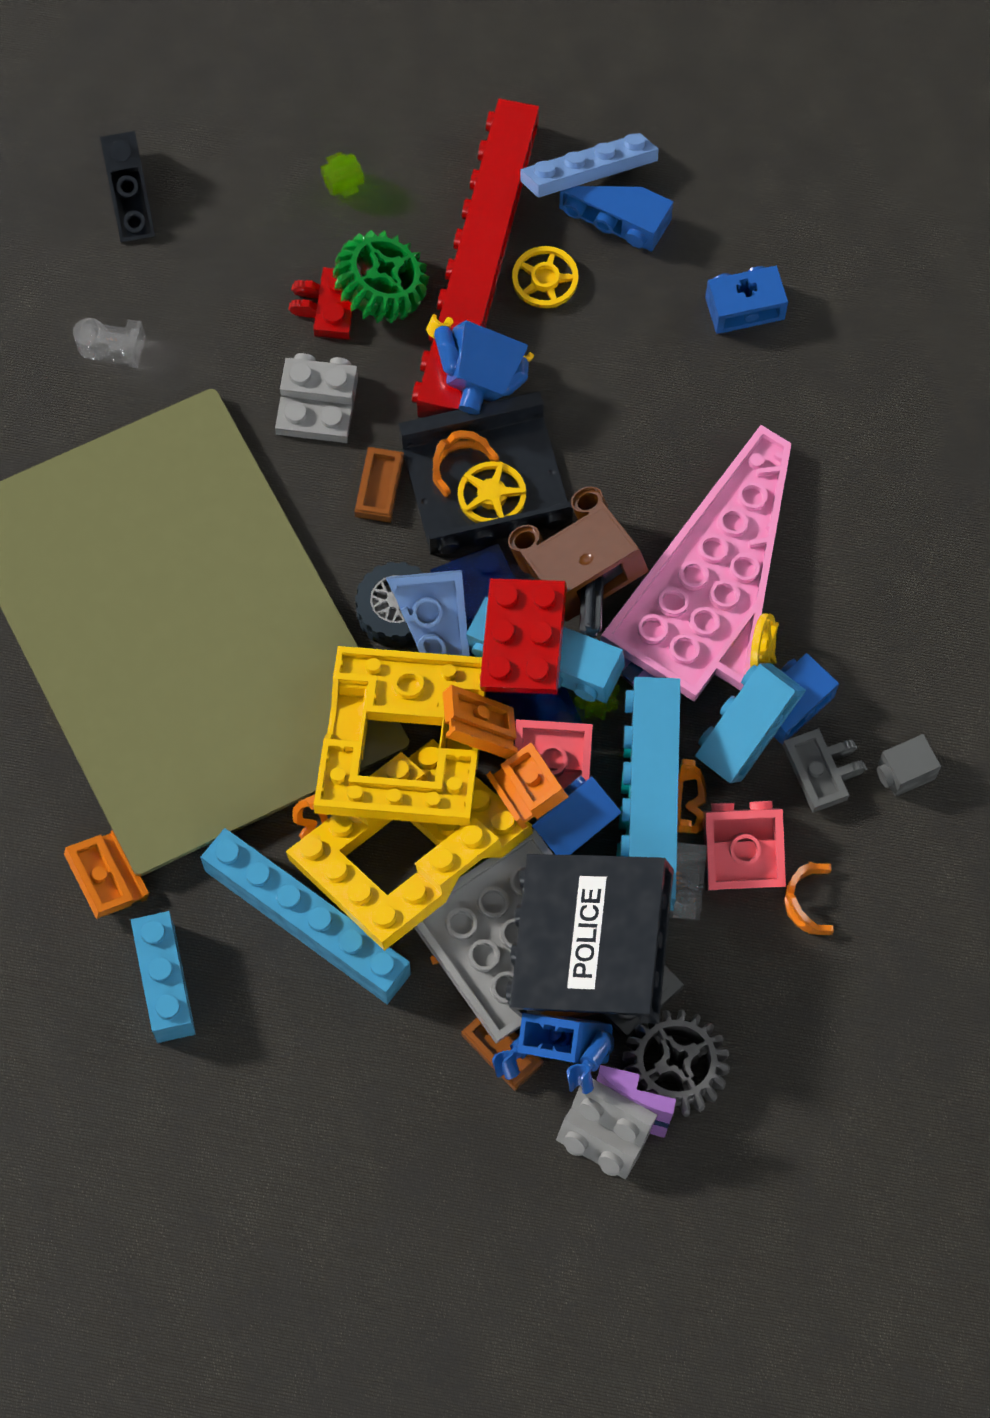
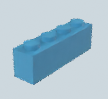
[466,596,625,703]

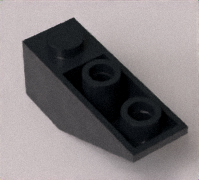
[100,131,155,243]

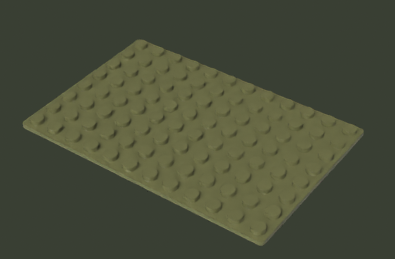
[0,389,409,876]

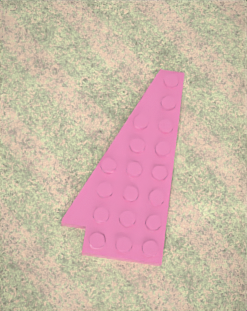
[600,425,791,702]

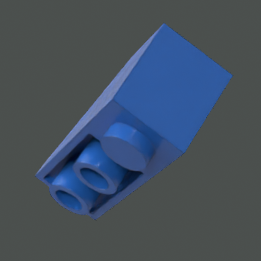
[559,186,674,252]

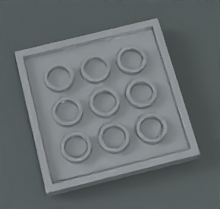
[414,829,552,1044]

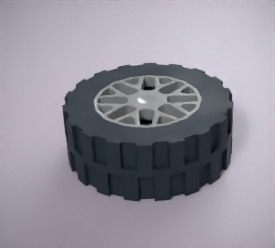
[355,562,423,648]

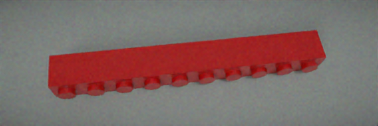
[412,98,539,418]

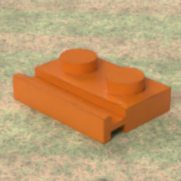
[443,685,518,759]
[486,743,569,830]
[64,830,149,919]

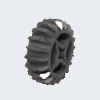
[622,1009,730,1117]

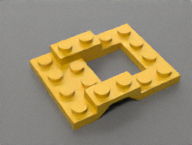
[314,646,485,826]
[286,739,533,951]

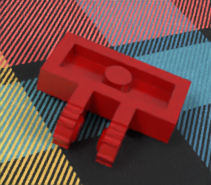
[288,267,354,340]

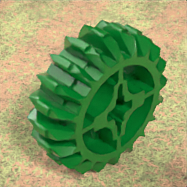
[332,230,429,324]

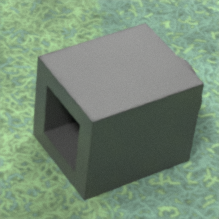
[877,734,941,797]

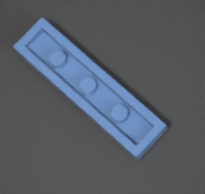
[520,133,658,198]

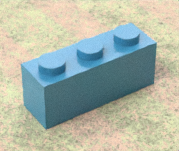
[695,663,806,783]
[130,911,196,1043]

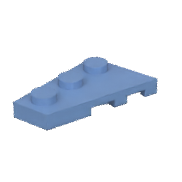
[386,570,470,656]

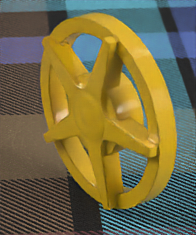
[512,246,578,308]
[458,461,526,523]
[750,613,779,668]

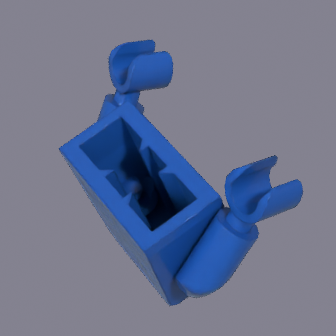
[492,1013,614,1094]

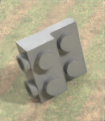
[275,353,358,443]
[556,1078,657,1180]

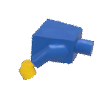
[426,314,534,415]

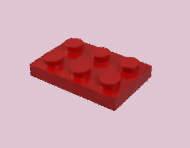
[479,578,567,694]

